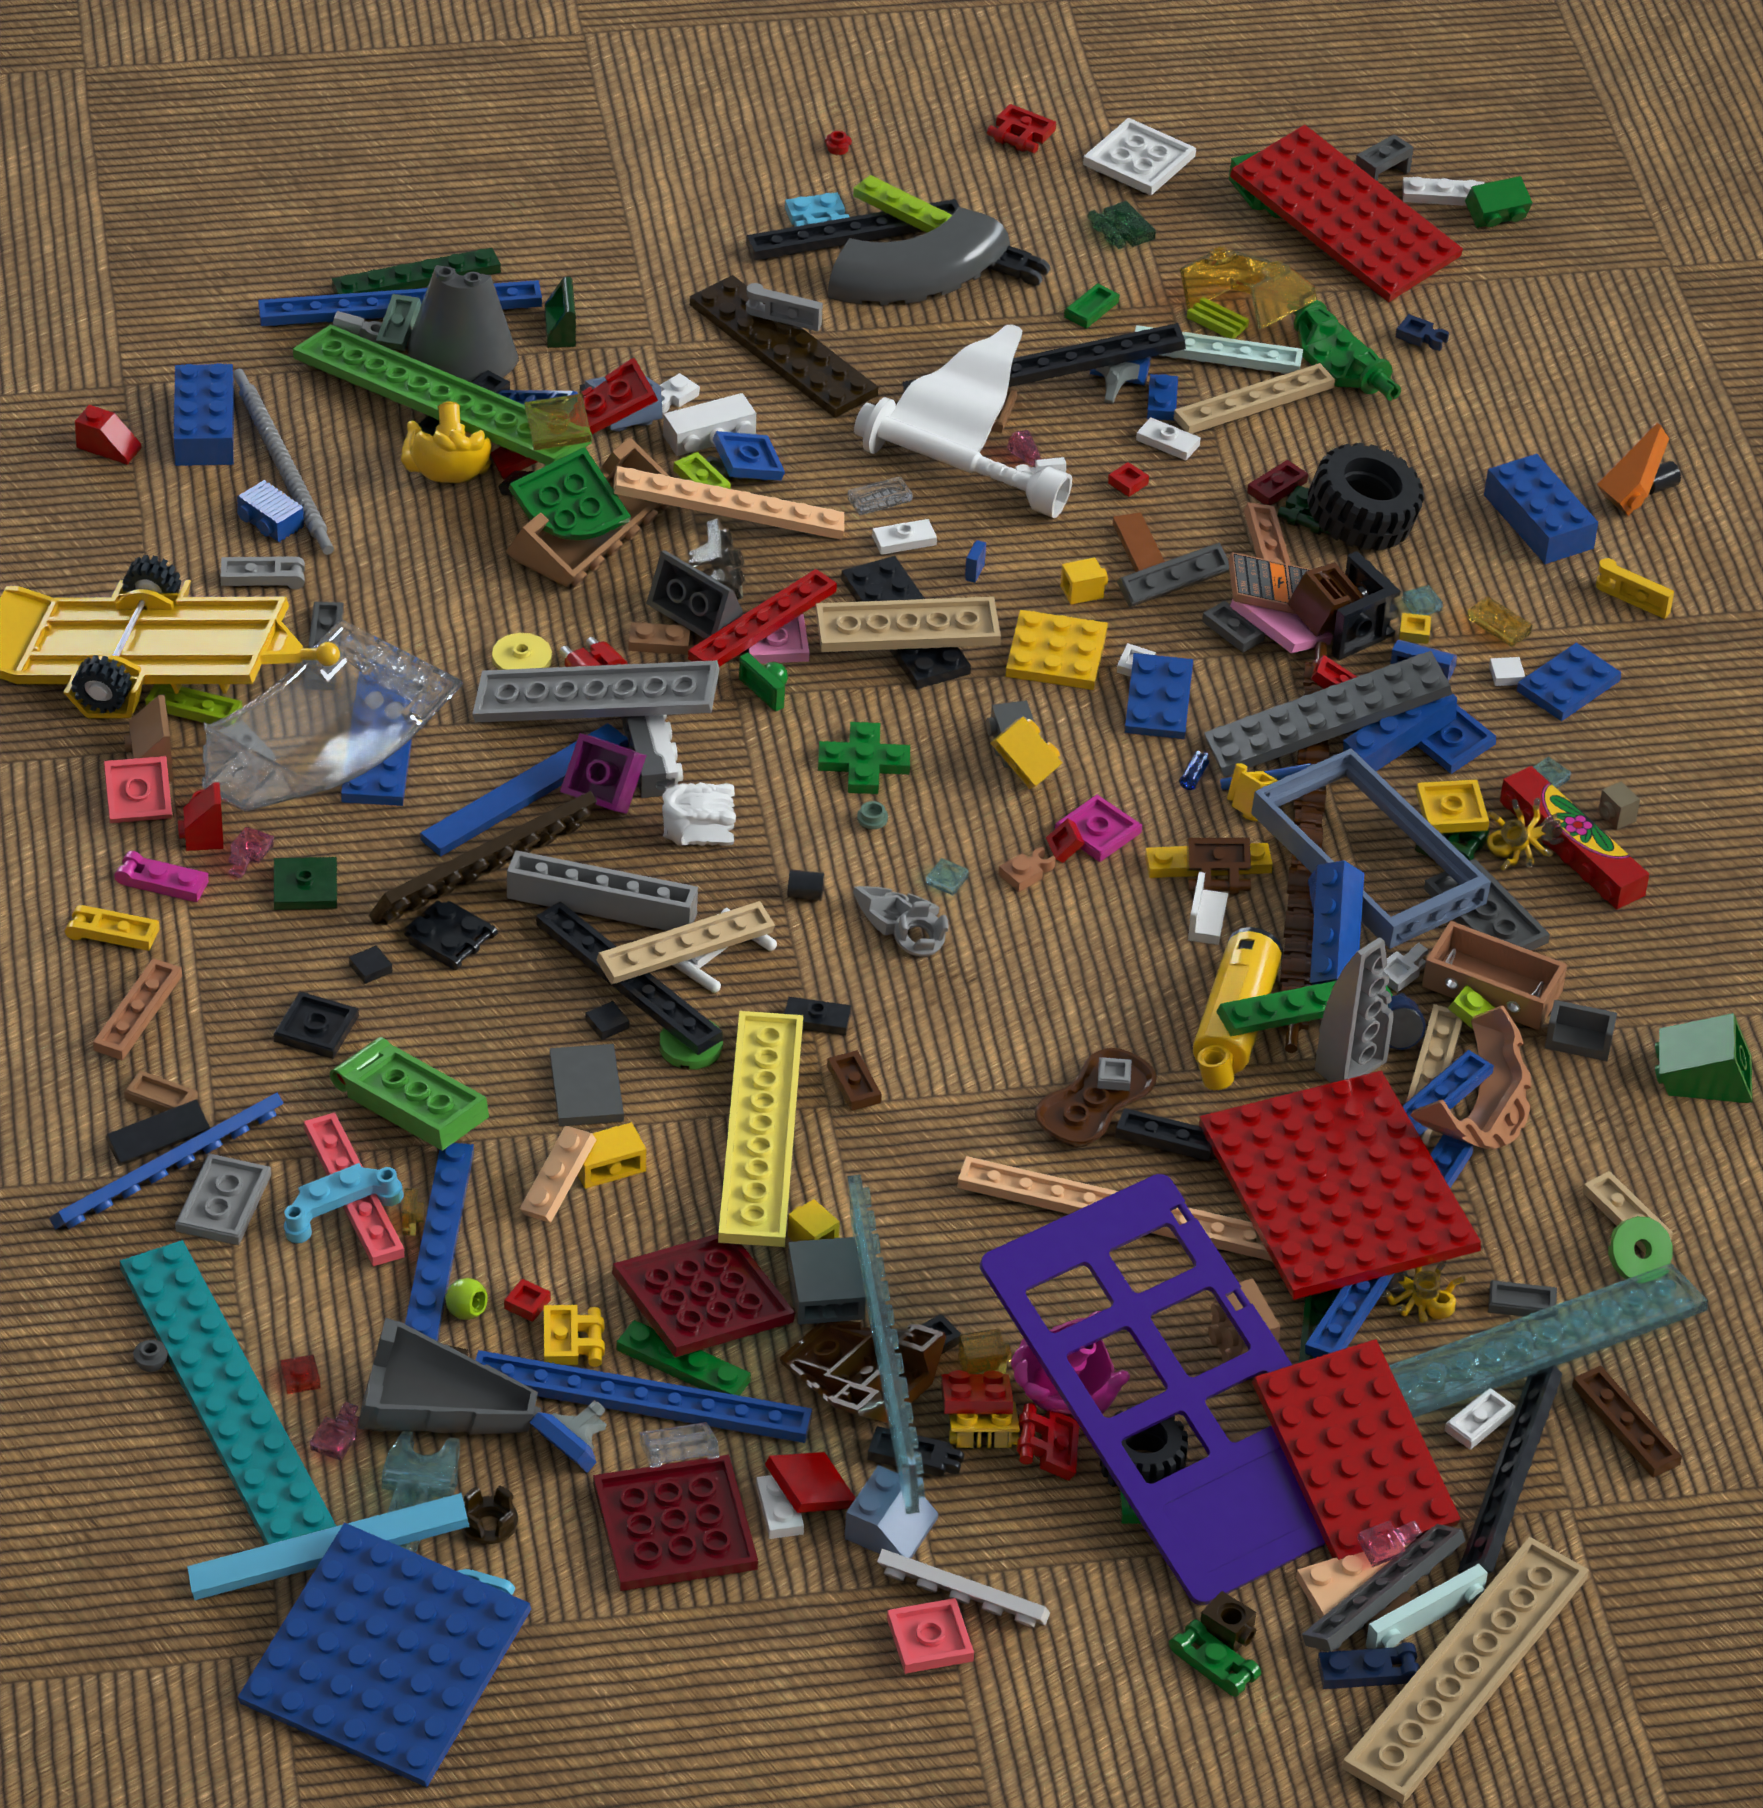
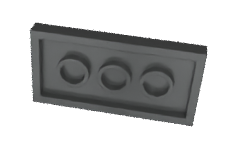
[1424,859,1550,950]

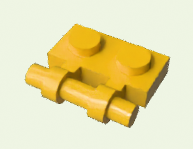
[544,1305,605,1367]

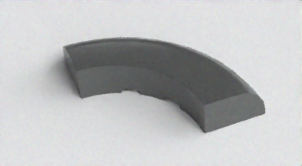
[828,207,1010,305]

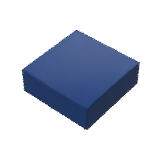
[965,540,986,583]

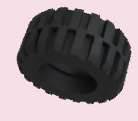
[1307,443,1424,551]

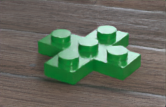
[818,722,910,794]

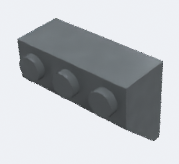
[646,550,743,639]

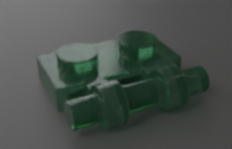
[1087,201,1156,249]

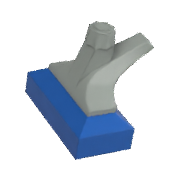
[1090,357,1151,404]
[529,1400,607,1473]

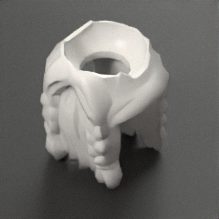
[662,782,736,846]

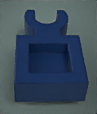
[1395,314,1449,351]

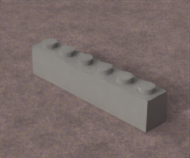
[507,850,698,931]

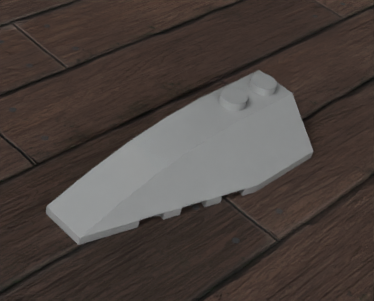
[1315,937,1394,1083]

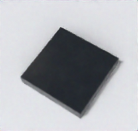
[273,991,359,1059]

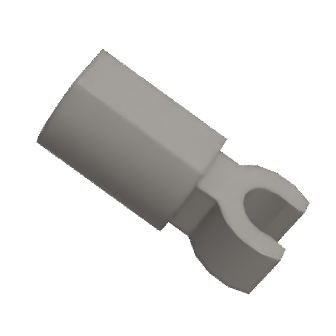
[333,311,382,343]

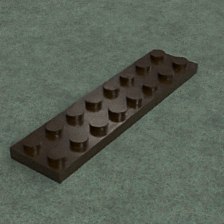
[690,275,879,418]
[369,791,597,925]

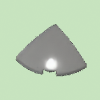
[853,886,940,935]

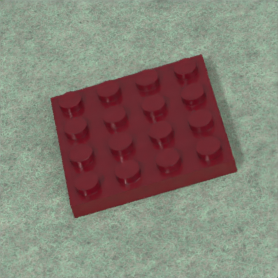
[612,1233,795,1357]
[593,1454,758,1591]

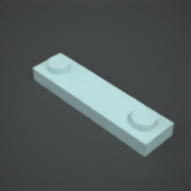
[1366,1564,1488,1649]

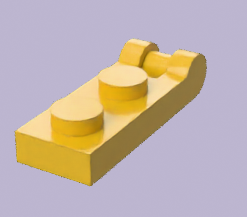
[1596,558,1674,619]
[64,905,160,951]

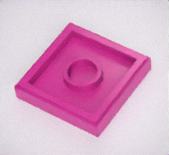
[1055,794,1142,862]

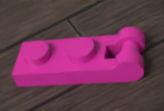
[114,851,209,902]

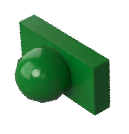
[739,653,788,712]

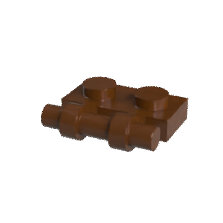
[1186,837,1251,894]

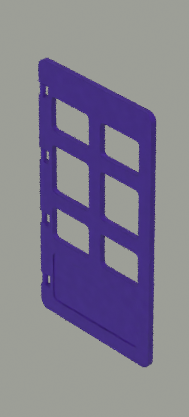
[980,1174,1326,1605]

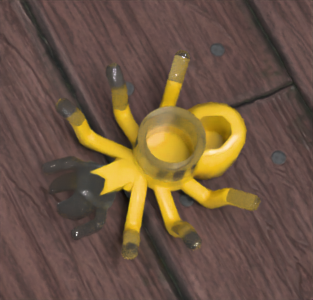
[1487,798,1564,871]
[1381,1260,1466,1323]

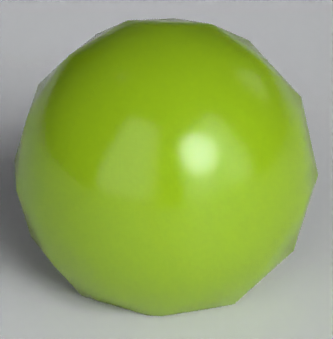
[445,1278,488,1320]

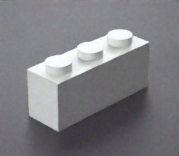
[663,393,757,456]

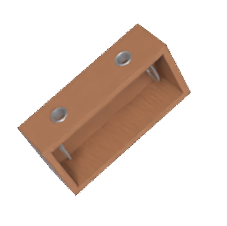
[1422,921,1567,1030]

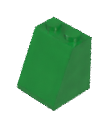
[1655,1013,1752,1103]

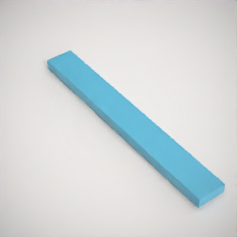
[187,1493,470,1600]

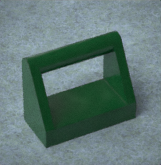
[545,276,576,348]

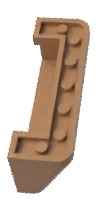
[506,437,670,587]

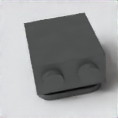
[787,1237,866,1325]

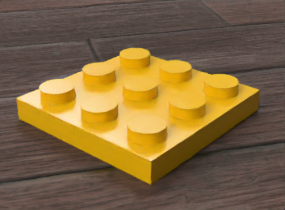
[1005,610,1108,690]

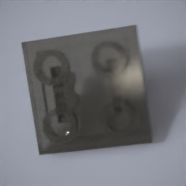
[688,518,746,600]

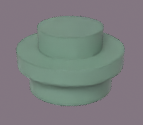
[857,801,888,829]

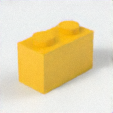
[990,716,1063,789]
[578,1122,647,1189]

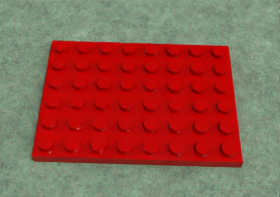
[1199,1070,1481,1300]

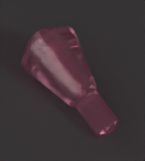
[1007,430,1042,467]

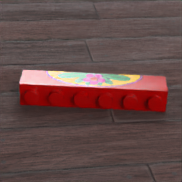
[1500,766,1650,910]

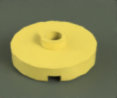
[492,633,552,670]

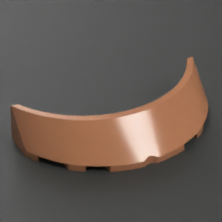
[1410,1006,1531,1149]

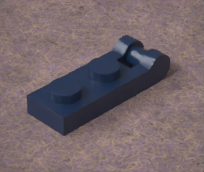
[1317,1642,1420,1689]

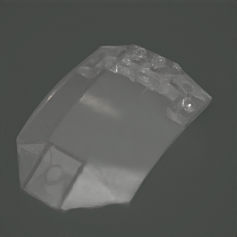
[202,619,463,812]

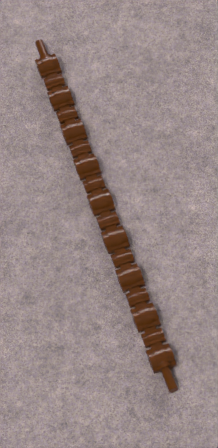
[1280,641,1329,1053]

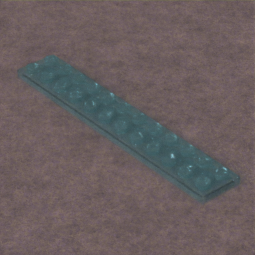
[847,1175,925,1514]
[1389,1263,1708,1418]

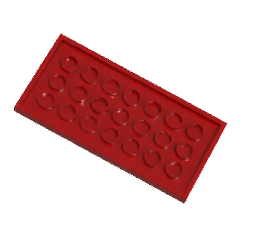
[1230,124,1463,303]

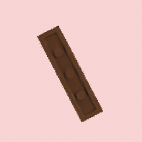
[1572,1365,1682,1478]

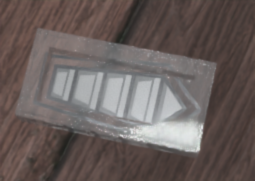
[848,476,913,515]

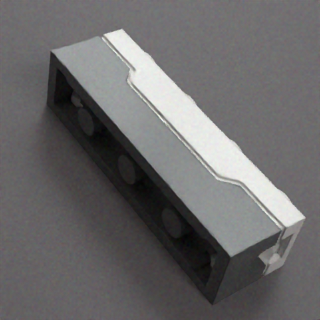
[621,715,683,798]

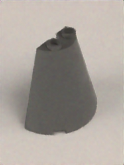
[408,265,519,383]

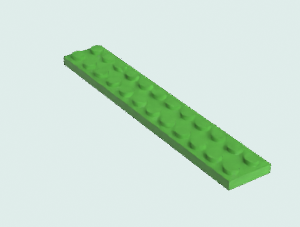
[293,324,592,466]

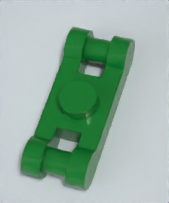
[1169,1619,1262,1697]

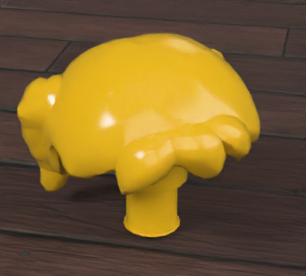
[401,401,492,483]

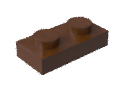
[827,1050,882,1111]

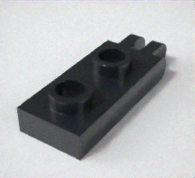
[867,1426,965,1476]

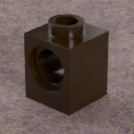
[1200,1591,1257,1652]

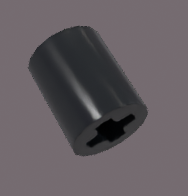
[1649,461,1681,494]
[787,869,825,901]

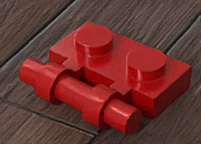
[987,104,1056,154]
[1017,1403,1079,1481]

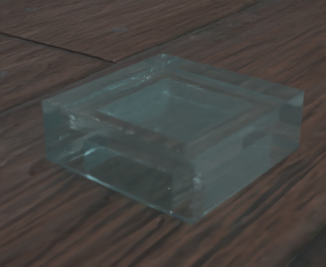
[1402,585,1443,615]
[1534,757,1571,788]
[926,858,969,896]

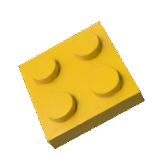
[1416,780,1489,833]

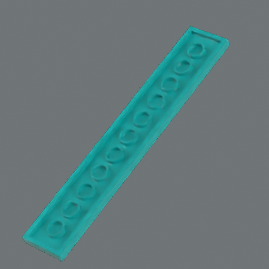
[120,1240,336,1545]

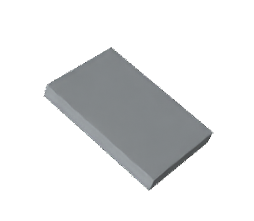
[175,1153,271,1245]

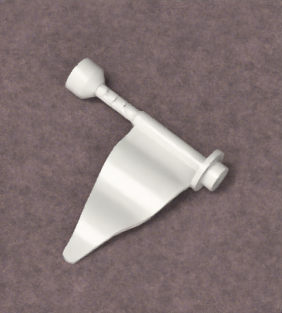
[854,325,1072,518]

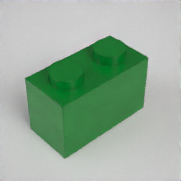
[1465,176,1533,228]

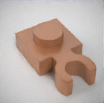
[999,847,1056,892]

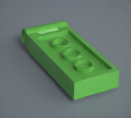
[330,1037,489,1151]

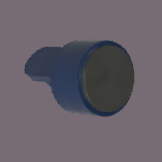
[1388,992,1426,1050]

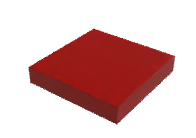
[765,1452,856,1513]

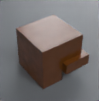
[1287,562,1364,637]

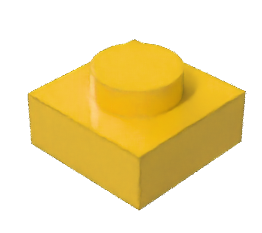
[1399,613,1432,644]

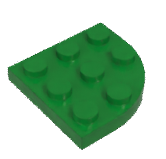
[509,447,631,540]

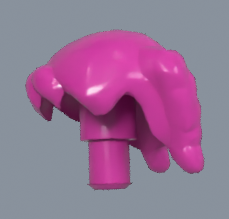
[1011,1311,1130,1415]

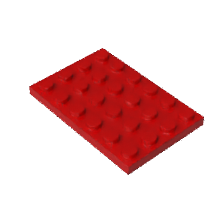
[1252,1339,1461,1560]

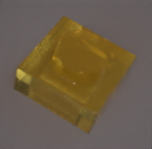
[402,1188,424,1236]

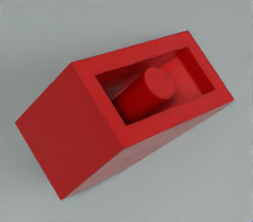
[75,405,142,465]
[178,782,224,851]

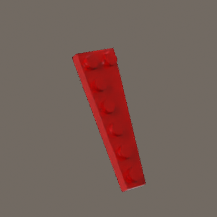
[490,357,658,479]

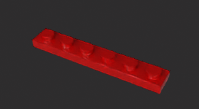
[688,569,837,667]

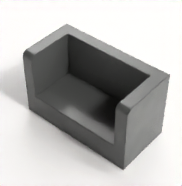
[1355,134,1414,181]
[1545,1000,1617,1061]

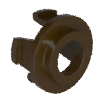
[462,1486,518,1544]

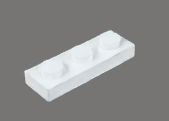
[1402,177,1485,206]

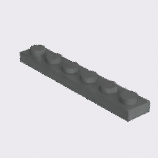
[1302,1524,1465,1652]

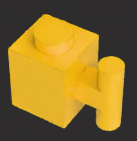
[1227,763,1279,821]

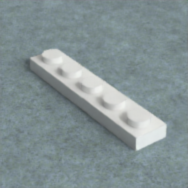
[877,1549,1050,1628]

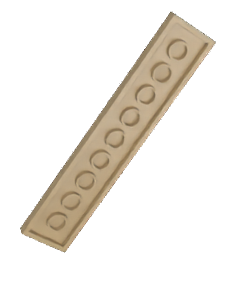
[1342,1537,1589,1804]

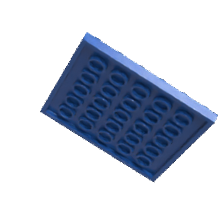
[238,1522,531,1787]

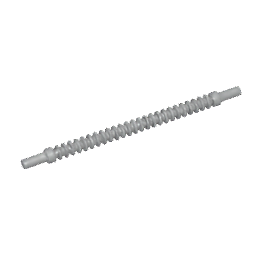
[233,368,334,555]

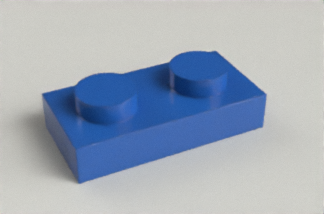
[1147,374,1178,421]

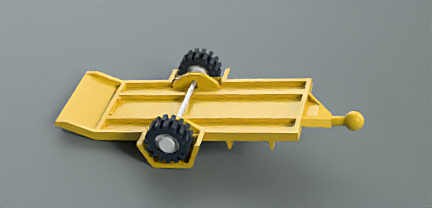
[0,555,340,718]

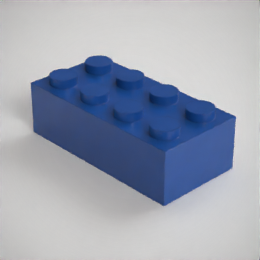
[174,363,234,466]
[1484,454,1599,564]

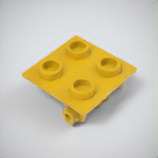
[949,1401,1020,1448]

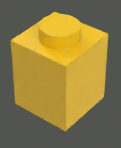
[1060,557,1108,605]
[788,1199,840,1242]

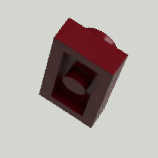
[1247,460,1308,506]

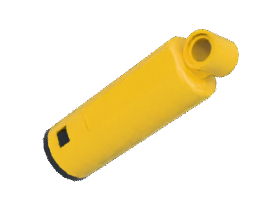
[1193,927,1283,1090]

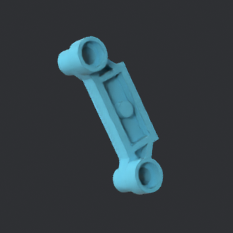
[284,1163,404,1243]

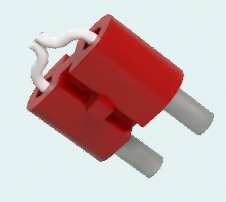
[560,637,627,667]

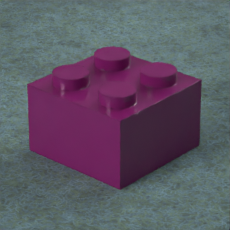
[560,733,647,814]

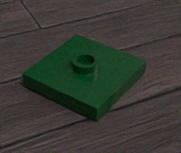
[274,857,337,910]

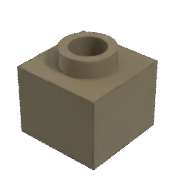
[1598,781,1640,830]

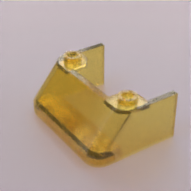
[1180,246,1317,329]

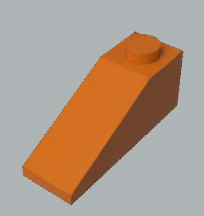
[1597,423,1669,516]

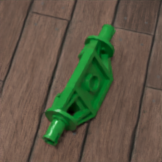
[1285,294,1401,401]

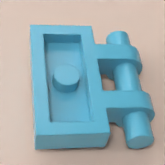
[785,192,849,227]

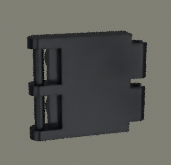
[404,900,498,970]

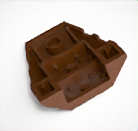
[780,1321,946,1423]

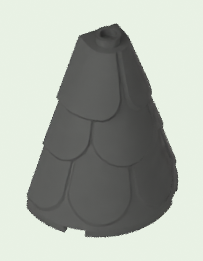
[357,1318,541,1435]

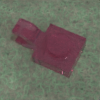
[228,827,274,878]
[310,1402,359,1461]
[1357,1520,1422,1567]

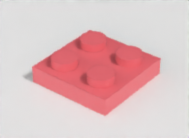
[104,756,172,823]
[887,1598,974,1674]

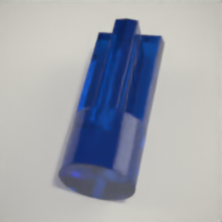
[1179,750,1210,790]

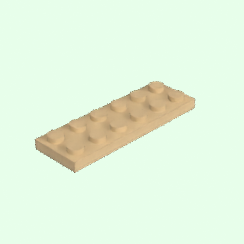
[816,597,1001,652]

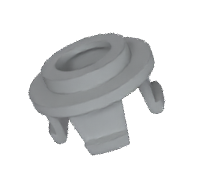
[894,901,949,957]

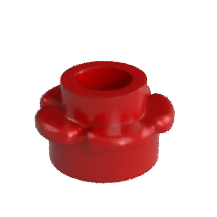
[825,131,852,155]

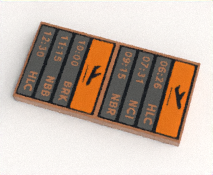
[1228,552,1312,614]

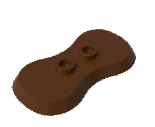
[1035,1048,1157,1147]

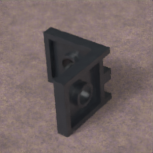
[1331,551,1401,661]

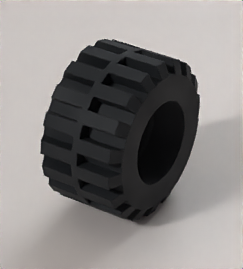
[1100,1406,1188,1492]

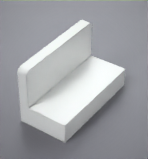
[1188,872,1228,945]

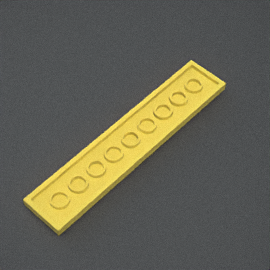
[718,1011,803,1247]

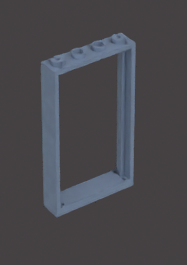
[1251,748,1491,949]

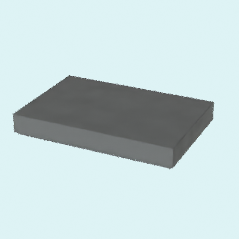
[550,1044,624,1126]

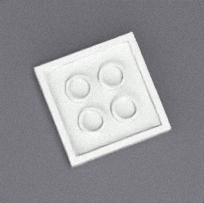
[1083,118,1196,195]

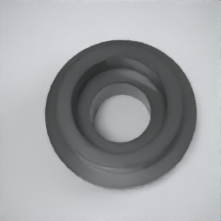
[133,1340,168,1372]

